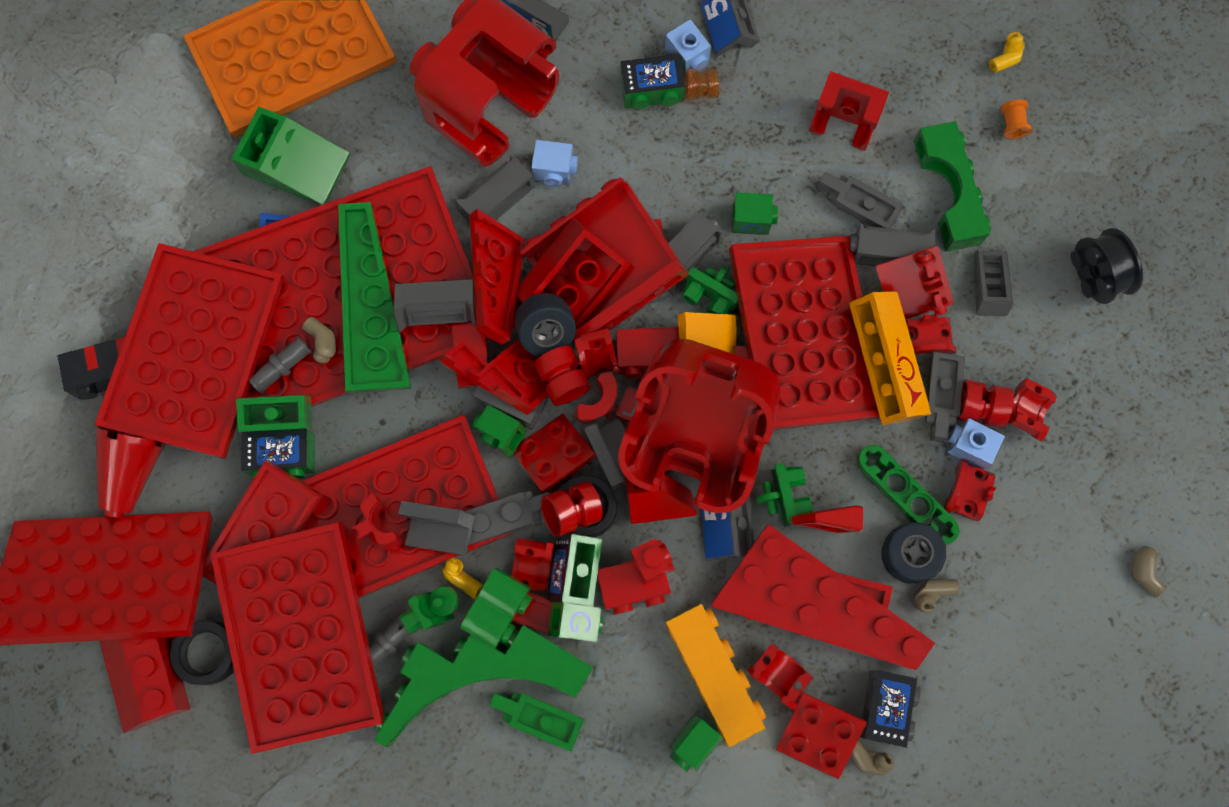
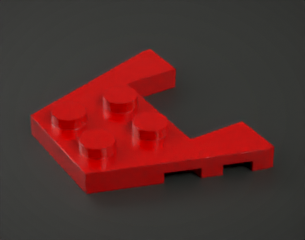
[440,297,548,415]

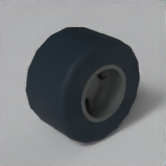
[514,293,576,357]
[882,522,946,584]

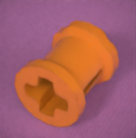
[1000,99,1032,139]

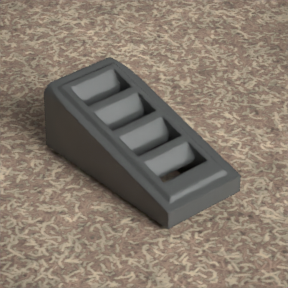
[974,251,1013,316]

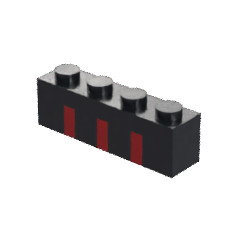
[57,337,125,400]

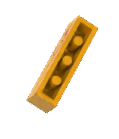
[849,292,931,425]
[665,604,767,747]

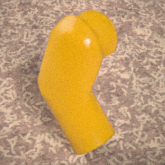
[989,32,1025,73]
[442,558,484,600]

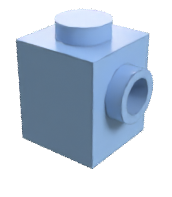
[665,19,711,76]
[531,140,578,187]
[947,418,1005,470]

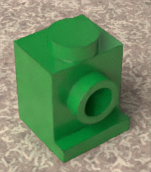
[473,405,527,458]

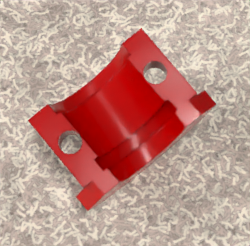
[905,313,957,356]
[574,328,619,380]
[574,372,618,423]
[1008,378,1057,441]
[944,458,997,521]
[351,494,403,551]
[511,538,554,591]
[747,644,814,710]

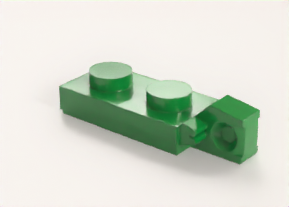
[489,691,584,752]

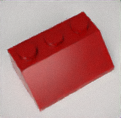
[517,217,631,330]
[99,637,191,733]

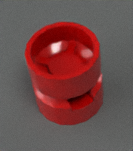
[534,346,591,406]
[957,379,1014,429]
[541,481,603,537]

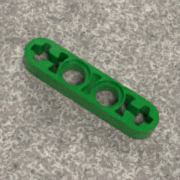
[856,445,960,545]

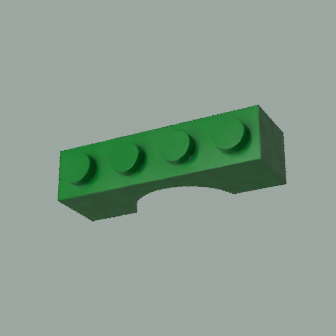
[913,121,991,252]

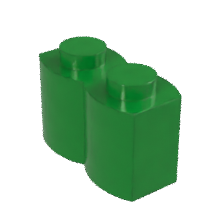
[460,568,533,648]
[669,714,723,772]

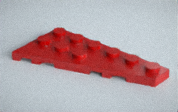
[710,524,935,671]

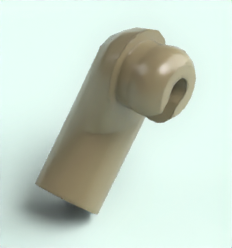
[302,317,336,363]
[1132,546,1167,598]
[914,579,959,613]
[851,739,894,775]

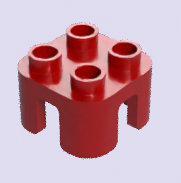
[409,0,559,167]
[618,339,781,513]

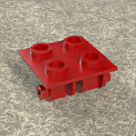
[875,245,954,319]
[513,414,596,494]
[776,692,867,779]

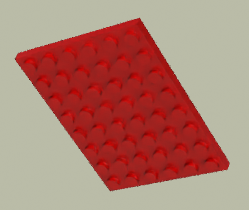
[194,166,493,407]

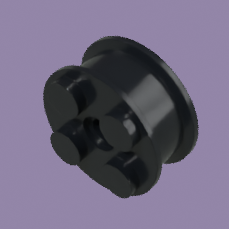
[1070,228,1143,304]

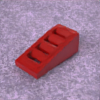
[791,505,863,534]

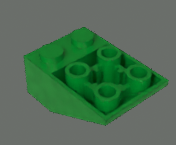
[231,106,350,205]

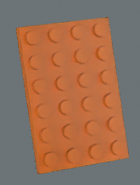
[183,0,397,138]

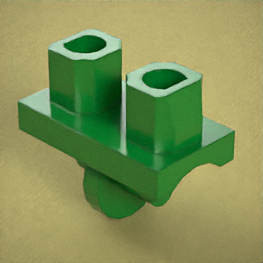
[682,265,739,314]
[755,463,813,527]
[399,586,458,634]

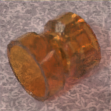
[686,67,719,100]

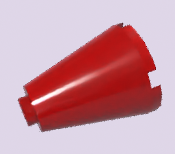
[96,427,164,518]

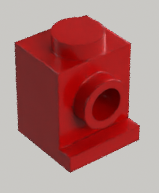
[630,538,675,584]

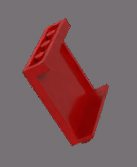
[519,177,689,339]

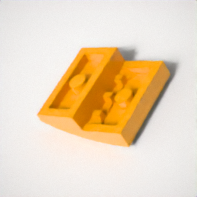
[677,312,736,354]

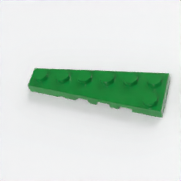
[338,202,411,393]

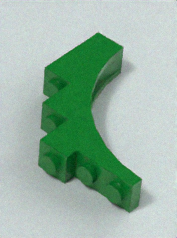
[374,625,593,748]

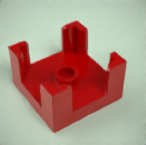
[809,71,889,151]

